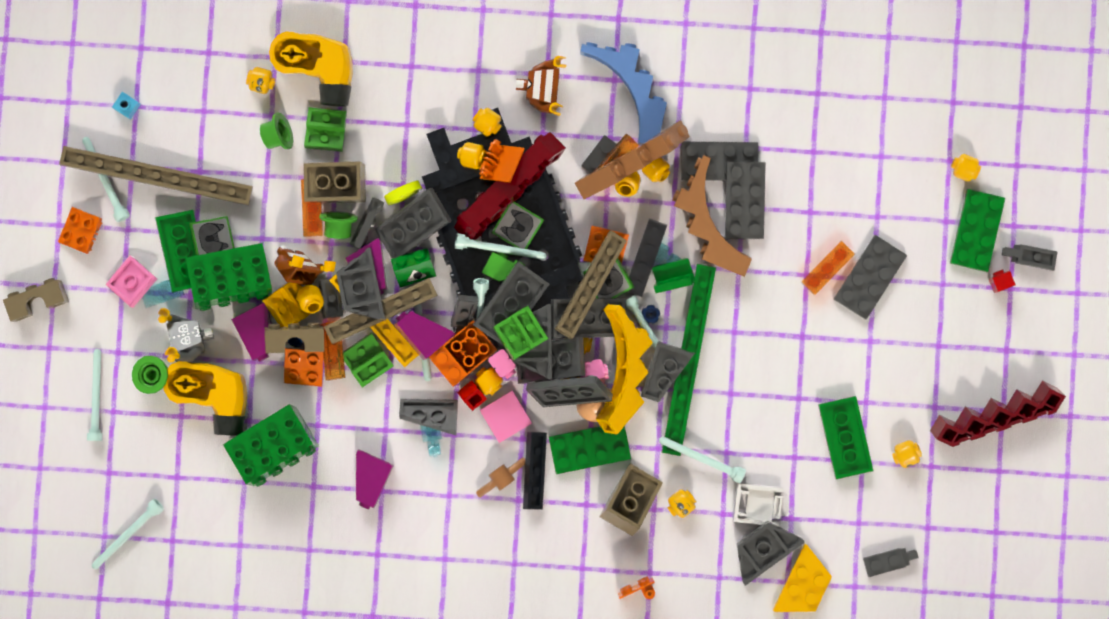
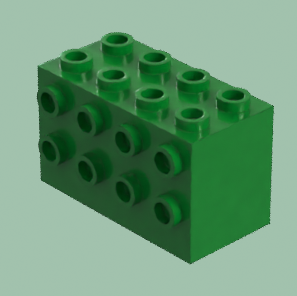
[185,243,272,311]
[223,404,319,487]

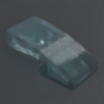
[142,280,185,308]

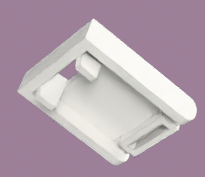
[733,483,783,526]

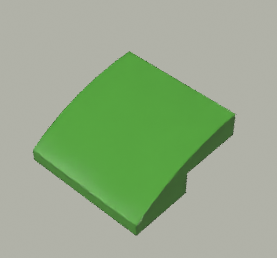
[304,107,347,152]
[493,306,548,360]
[340,333,394,388]

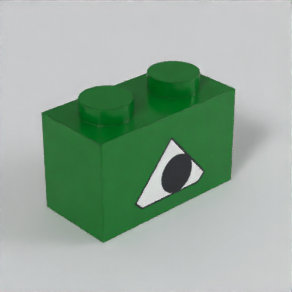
[391,248,436,288]

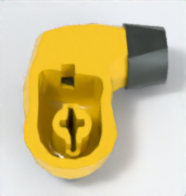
[269,31,353,107]
[163,361,247,436]

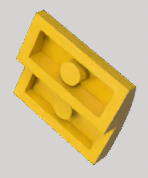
[262,282,311,327]

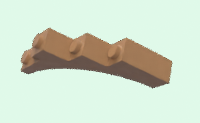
[575,120,690,199]
[672,155,752,277]

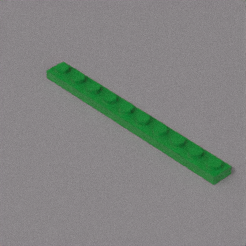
[661,264,716,456]

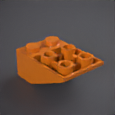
[429,320,498,387]

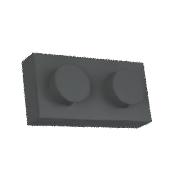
[581,135,620,173]
[318,279,343,319]

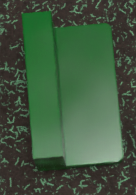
[652,258,695,294]

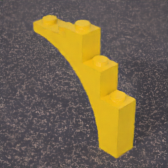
[596,304,653,434]

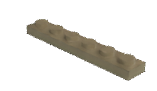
[555,230,627,339]
[324,278,438,344]

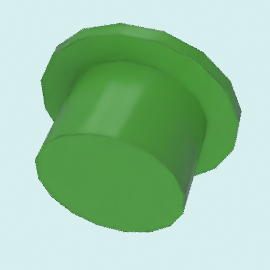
[260,112,294,150]
[319,211,358,239]
[132,356,168,394]

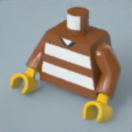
[516,56,566,116]
[274,245,336,285]

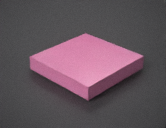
[106,255,157,308]
[480,390,532,443]

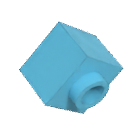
[112,92,141,120]

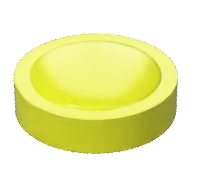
[384,180,422,205]

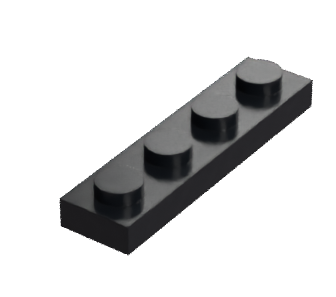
[627,218,667,297]
[523,432,547,510]

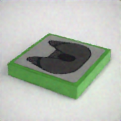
[491,202,544,249]
[189,216,235,255]
[583,258,634,298]

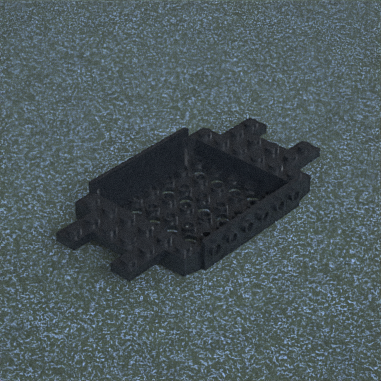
[422,107,583,320]

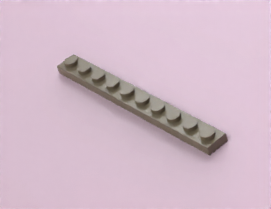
[59,146,253,206]

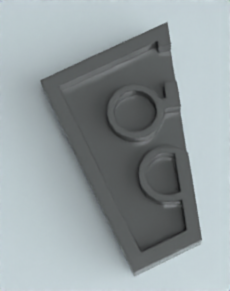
[641,341,695,402]
[399,399,458,435]

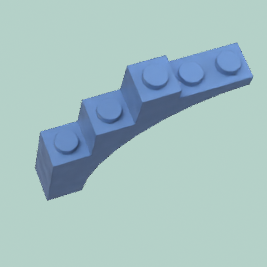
[580,42,667,145]

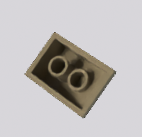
[304,161,366,203]
[599,463,663,536]

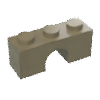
[3,278,69,322]
[264,323,324,353]

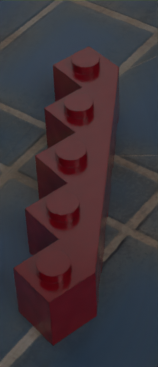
[454,132,566,240]
[930,380,1066,447]

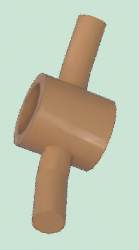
[476,457,526,498]

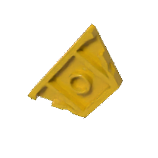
[773,543,832,612]

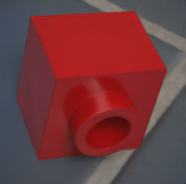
[988,269,1016,293]
[457,380,487,411]

